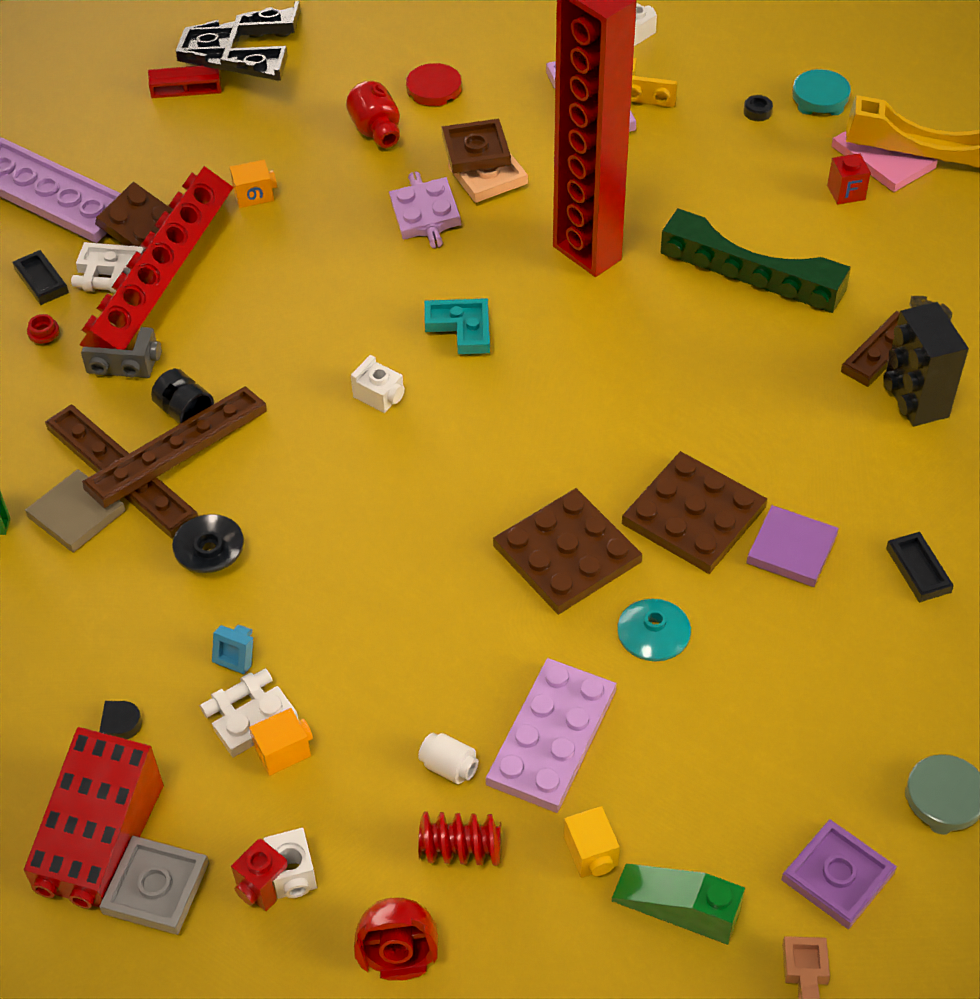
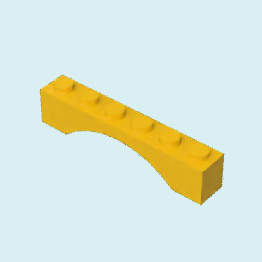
[846,95,980,167]

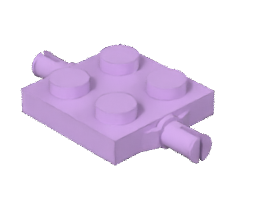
[389,171,461,248]

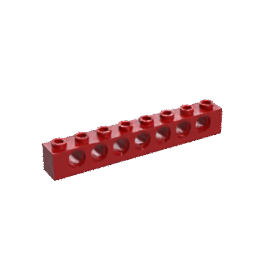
[79,166,234,350]

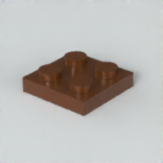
[442,118,511,174]
[95,181,173,250]

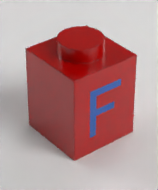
[827,153,871,205]

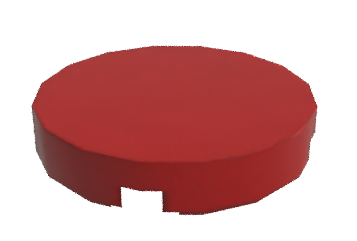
[406,63,462,106]

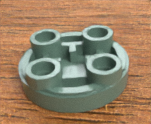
[905,754,980,835]

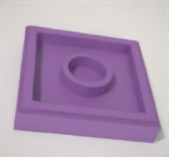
[747,505,839,587]
[781,819,897,930]

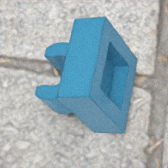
[212,625,253,674]

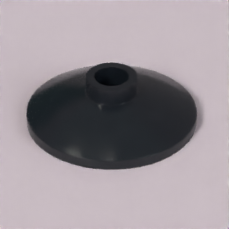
[172,514,244,573]

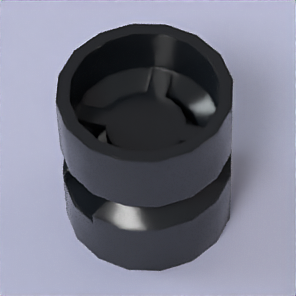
[151,368,214,424]

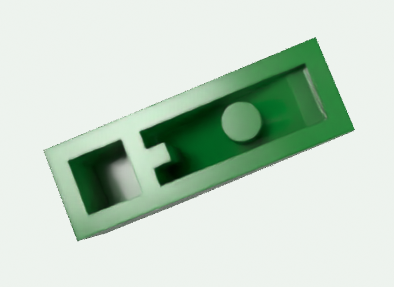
[612,863,746,945]

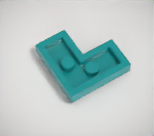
[424,298,490,354]

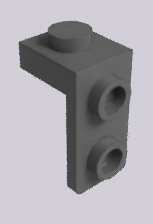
[81,327,161,378]

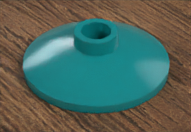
[618,599,691,661]

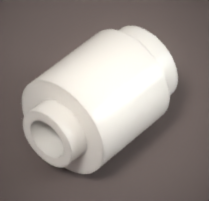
[418,733,479,784]

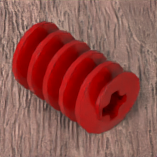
[418,811,501,866]

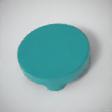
[792,69,851,115]

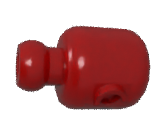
[346,80,400,148]

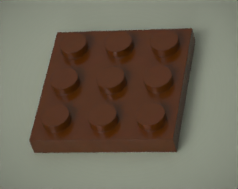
[622,451,768,574]
[493,488,642,615]

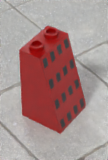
[24,727,164,909]

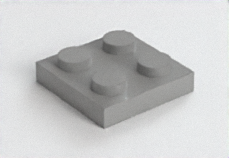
[99,836,209,935]

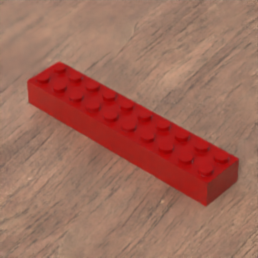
[553,0,637,277]

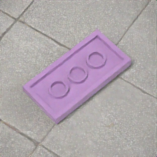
[486,658,617,813]

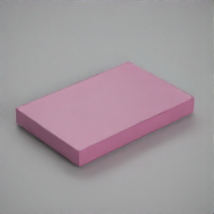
[832,131,938,192]

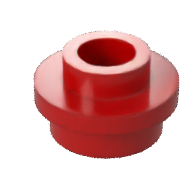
[27,314,60,344]

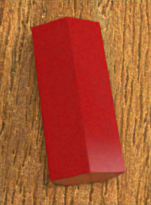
[148,66,221,98]

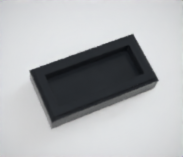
[12,250,69,305]
[886,532,954,603]

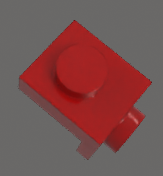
[231,839,288,912]

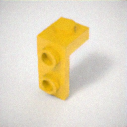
[631,58,678,107]

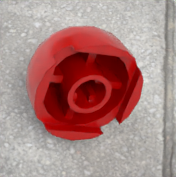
[354,898,438,981]

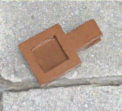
[782,936,830,999]

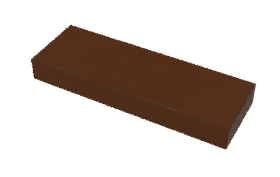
[841,311,900,387]

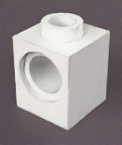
[264,828,317,899]

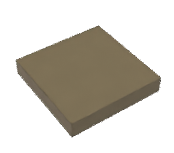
[25,469,126,552]

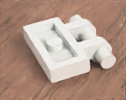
[71,242,144,294]
[199,668,298,758]

